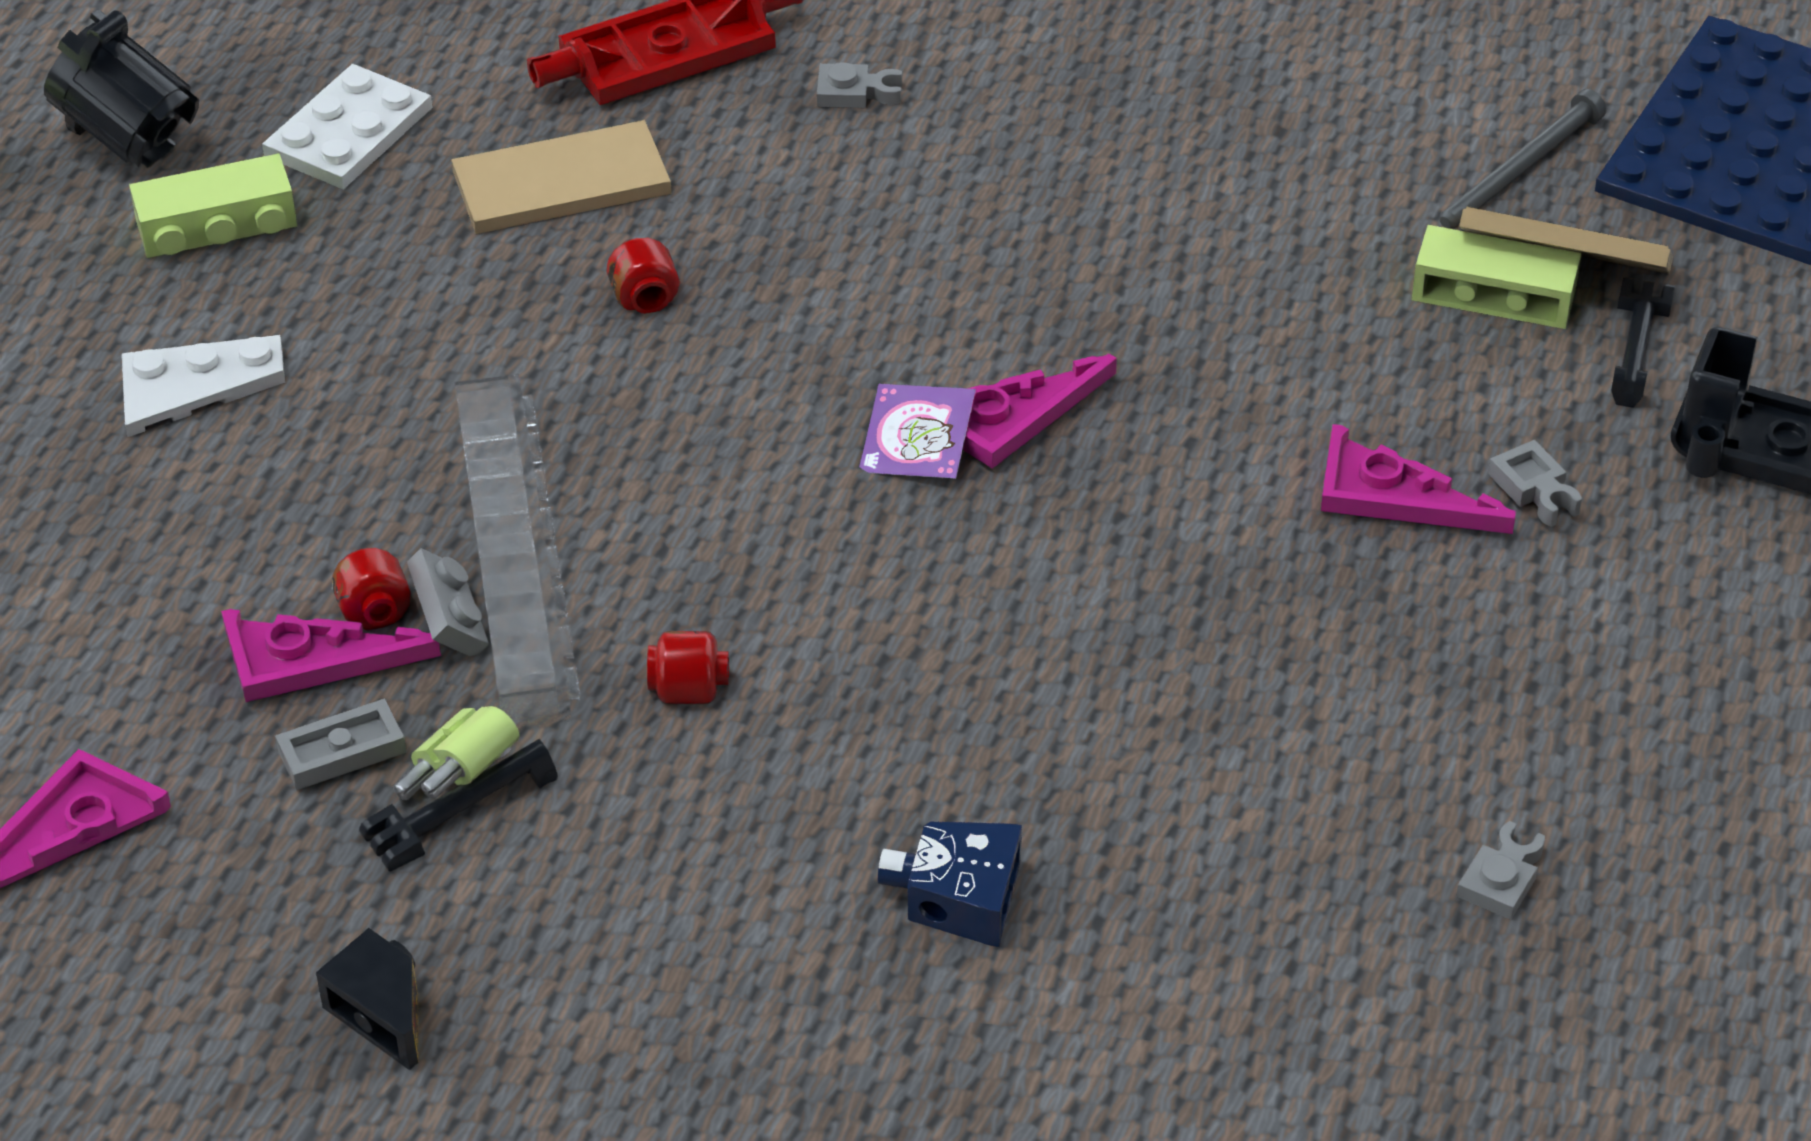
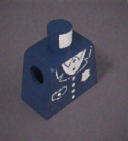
[877,821,1022,947]

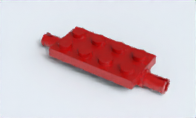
[527,0,804,105]

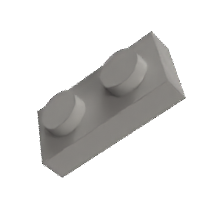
[407,548,489,656]
[275,698,407,790]

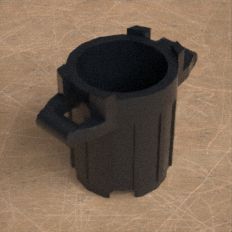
[44,10,199,168]

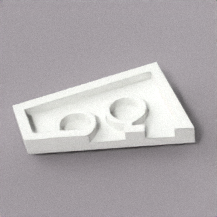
[122,335,285,437]

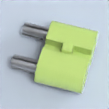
[393,706,520,800]

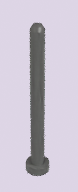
[1440,89,1606,229]

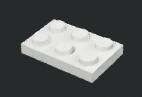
[262,64,433,190]

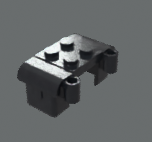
[1670,327,1811,494]

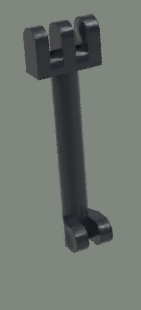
[1611,277,1675,408]
[359,739,558,872]

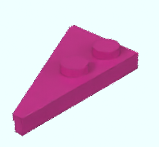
[963,353,1117,469]
[1321,424,1516,534]
[221,609,441,702]
[0,749,171,888]

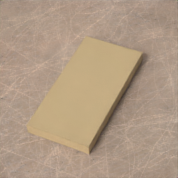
[451,120,672,234]
[1459,207,1673,274]

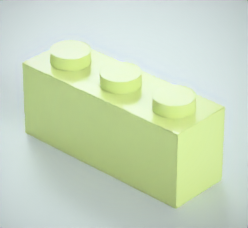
[129,153,297,258]
[1412,225,1582,329]

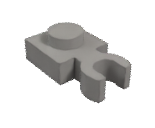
[817,62,902,108]
[1488,439,1582,527]
[1456,821,1545,920]

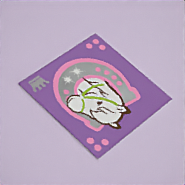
[860,384,976,479]

